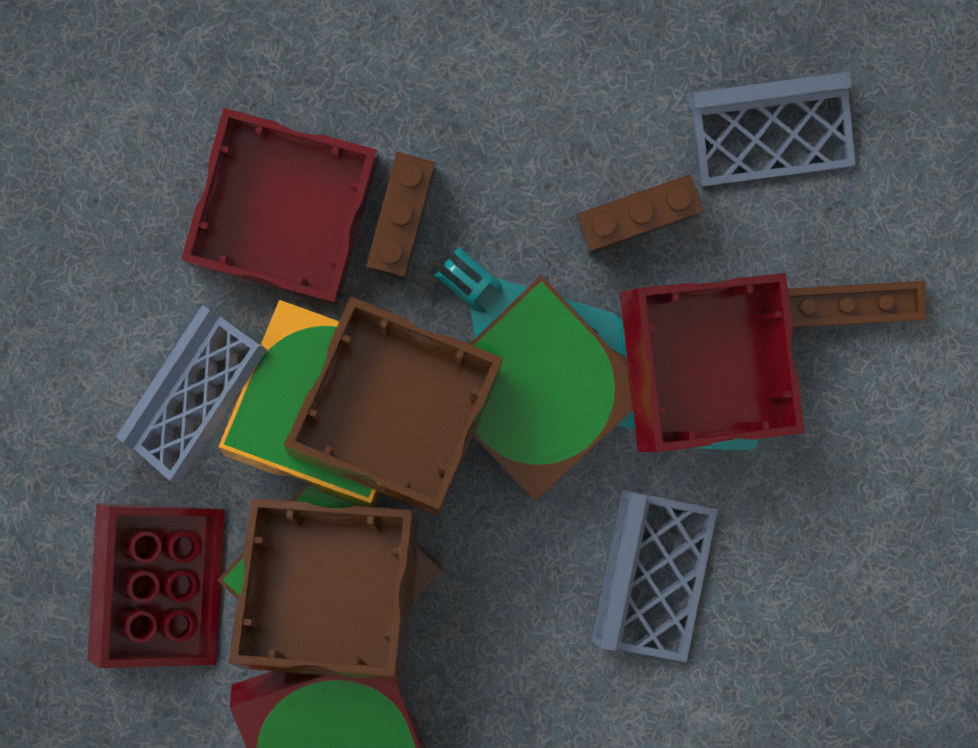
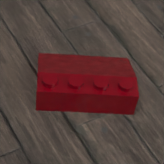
[87,503,224,668]

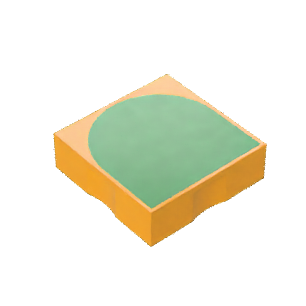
[218,300,380,507]

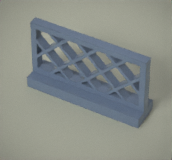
[688,72,856,186]
[116,305,267,485]
[591,489,718,662]

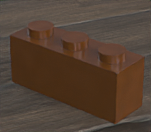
[366,152,436,280]
[576,174,703,255]

